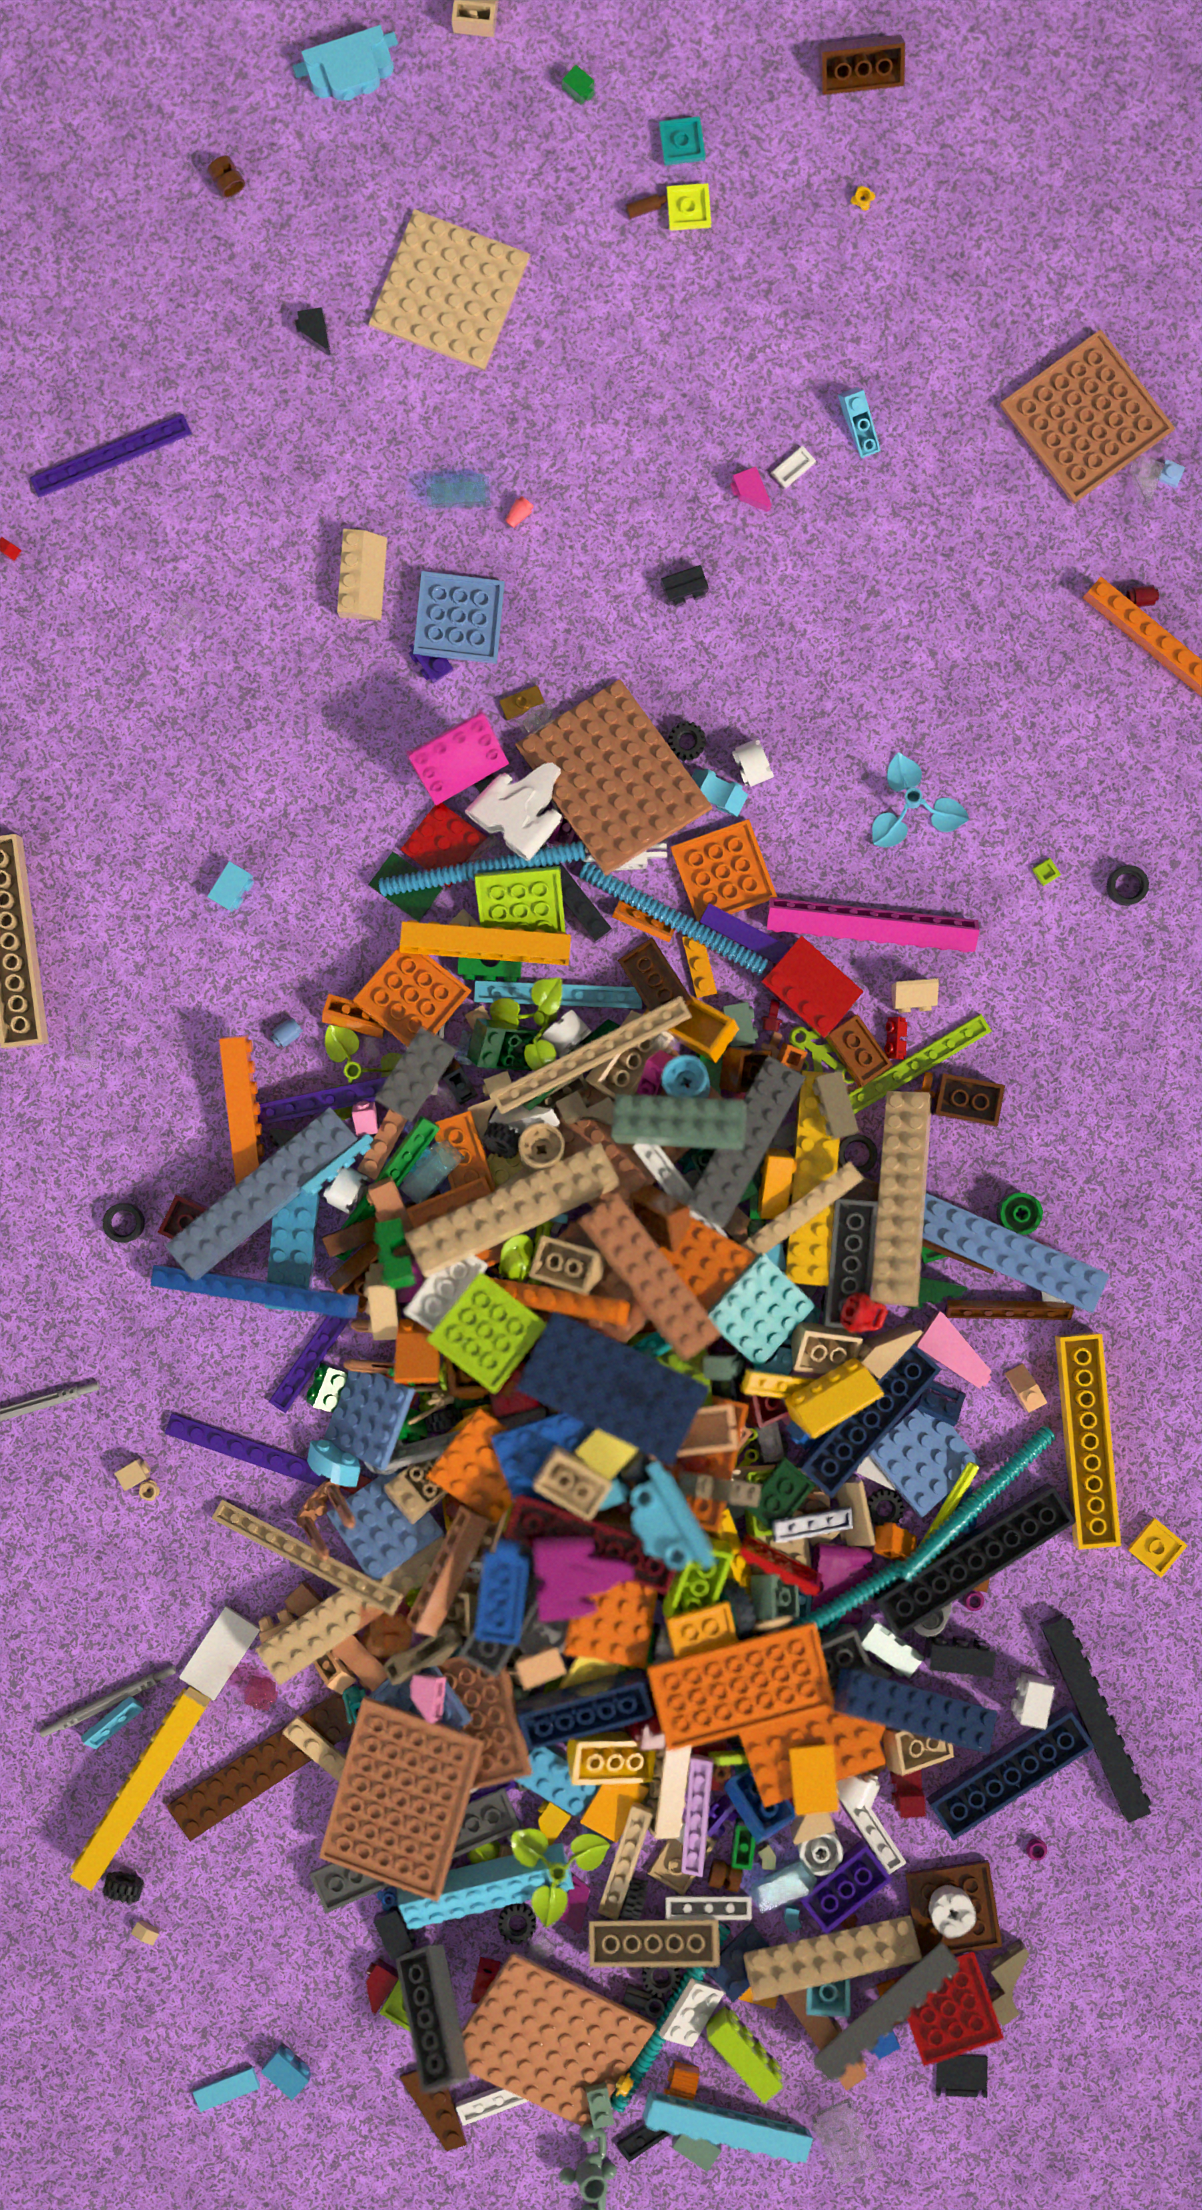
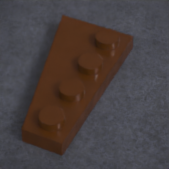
[399,2069,467,2152]

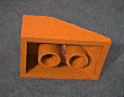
[394,1319,442,1382]

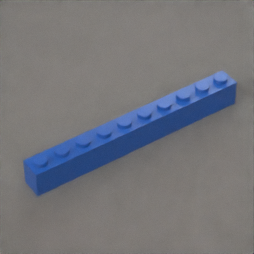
[150,1264,359,1318]

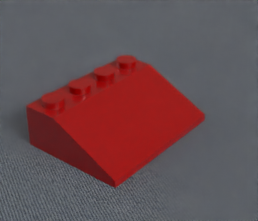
[759,935,864,1038]

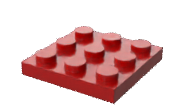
[400,802,488,888]

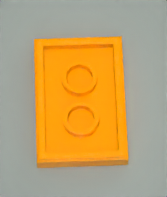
[666,1600,737,1659]
[789,1744,839,1815]
[580,1783,649,1843]

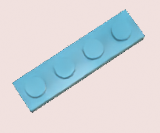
[301,1134,373,1196]

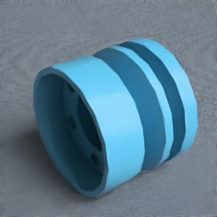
[662,1055,710,1099]

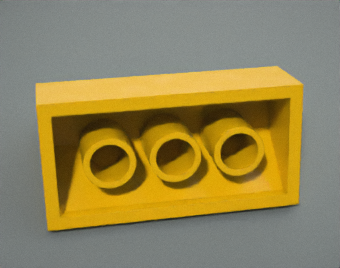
[784,1357,883,1438]
[566,1732,656,1785]

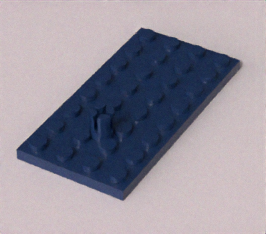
[516,1311,710,1466]

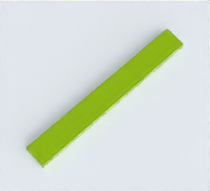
[848,1014,992,1114]

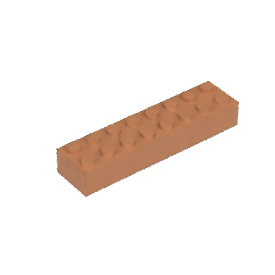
[579,1194,722,1362]

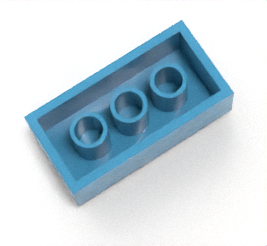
[514,1742,601,1818]

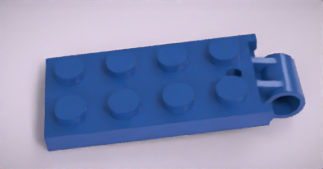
[475,1539,529,1645]

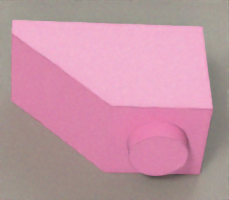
[352,1101,379,1136]
[410,1673,446,1723]

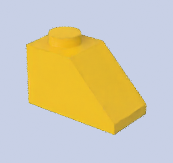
[538,1800,571,1846]

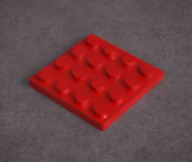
[893,1951,1005,2067]

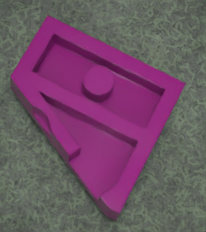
[559,1874,590,1934]

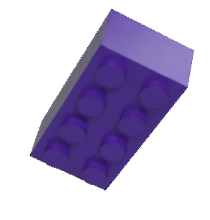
[796,1839,893,1934]

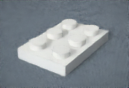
[659,1978,724,2047]

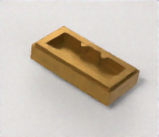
[499,685,546,721]

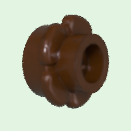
[712,1763,731,1782]

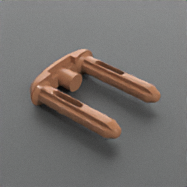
[344,1319,395,1375]
[296,1480,355,1561]

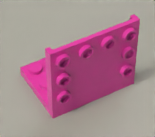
[406,708,509,805]

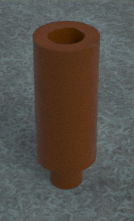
[625,193,667,219]

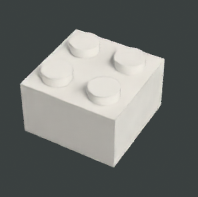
[1011,1672,1054,1729]

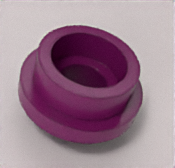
[963,1590,984,1611]
[1026,1838,1047,1861]

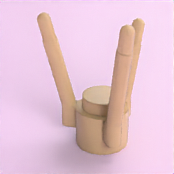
[408,1385,454,1425]

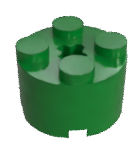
[996,1192,1043,1235]

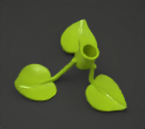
[490,977,562,1071]
[325,1025,403,1121]
[511,1828,610,1927]

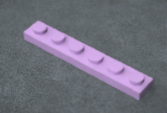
[681,1754,713,1877]

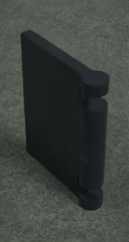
[936,2055,988,2098]

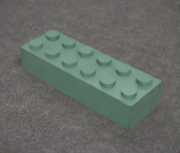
[612,1095,747,1150]

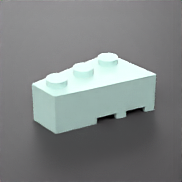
[858,1616,924,1678]

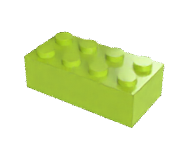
[662,1537,734,1619]
[706,2006,783,2104]

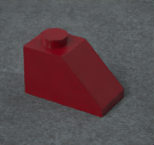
[365,1958,399,2015]

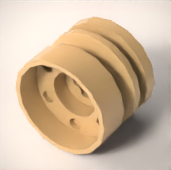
[519,1123,564,1174]

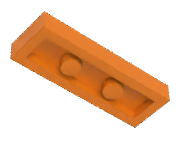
[612,900,676,942]

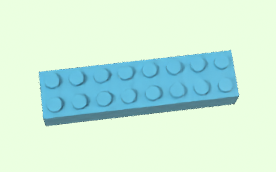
[397,1843,574,1929]

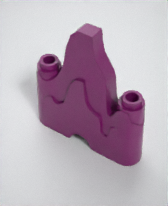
[534,1536,633,1622]
[810,1543,878,1625]

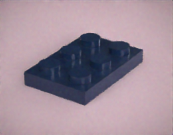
[704,1923,771,2003]

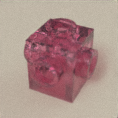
[244,1675,278,1711]

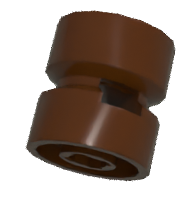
[207,155,245,198]
[708,1858,743,1893]

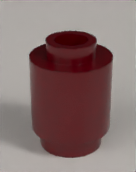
[1126,585,1159,607]

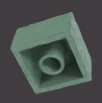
[751,1575,799,1620]

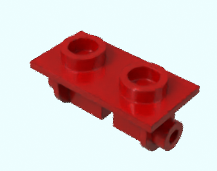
[884,1017,908,1060]

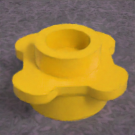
[851,186,875,211]
[615,2072,634,2096]

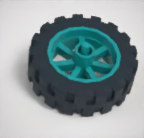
[716,1578,755,1638]

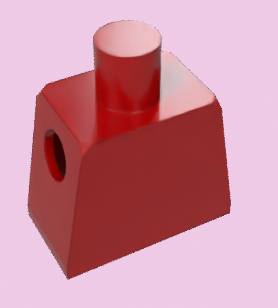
[470,1956,501,2004]

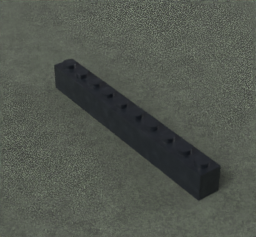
[472,774,612,944]
[1040,1614,1152,1823]

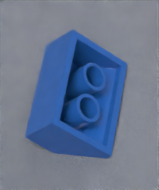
[724,1767,798,1844]

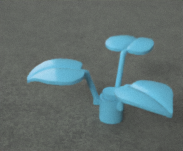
[872,753,969,847]

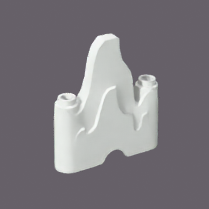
[465,763,562,861]

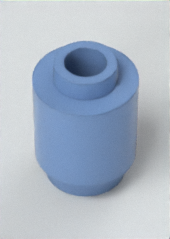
[271,1018,303,1048]

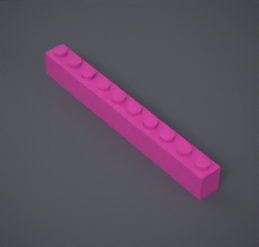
[766,897,980,953]

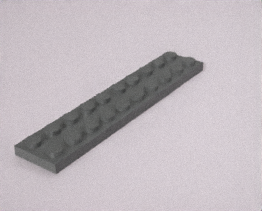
[309,1787,521,1914]

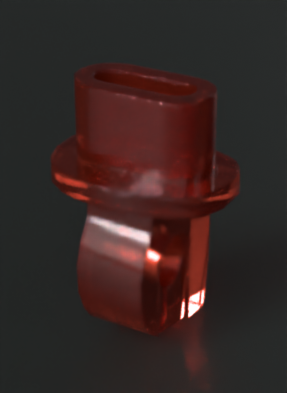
[677,1456,712,1473]

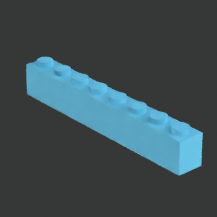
[642,2091,813,2163]

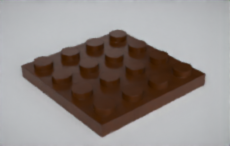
[905,1860,1003,1959]

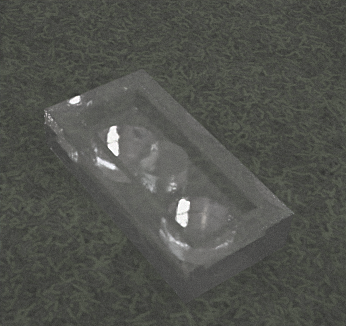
[756,1421,785,1463]

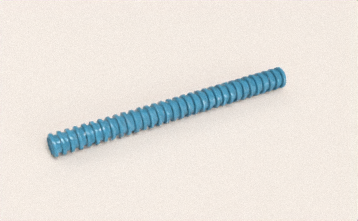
[379,841,586,897]
[579,862,768,976]

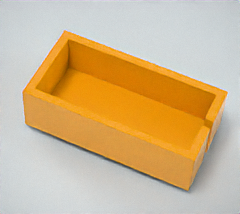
[643,994,739,1063]

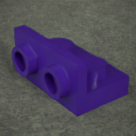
[408,644,454,684]

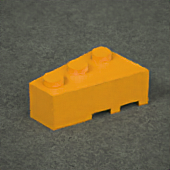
[757,1148,796,1220]

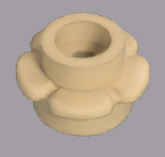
[139,1480,160,1501]

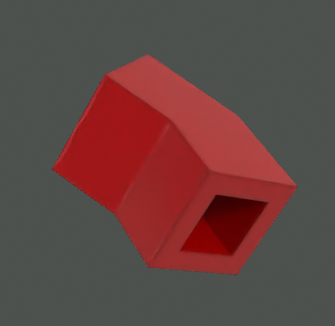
[0,537,22,562]

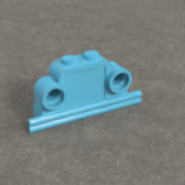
[292,25,398,101]
[632,1461,716,1569]

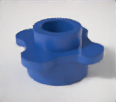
[377,1886,399,1911]

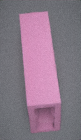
[915,1310,991,1389]

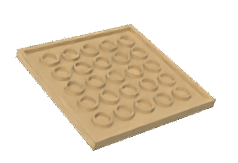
[369,209,530,371]

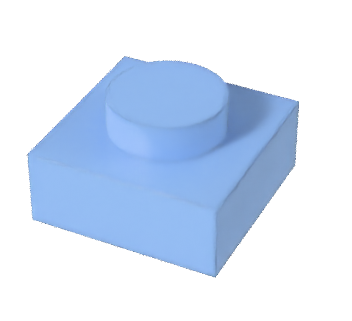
[1157,459,1185,488]

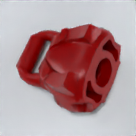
[840,1293,888,1332]

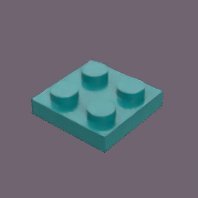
[659,116,706,166]

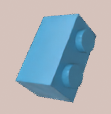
[261,2045,312,2100]

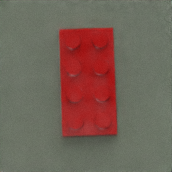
[739,1534,822,1596]

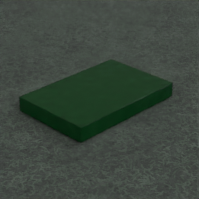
[368,852,443,922]
[744,1457,816,1532]

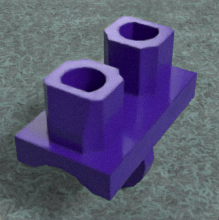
[707,1795,739,1837]

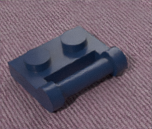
[916,1379,966,1427]

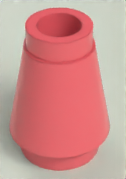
[505,496,534,528]

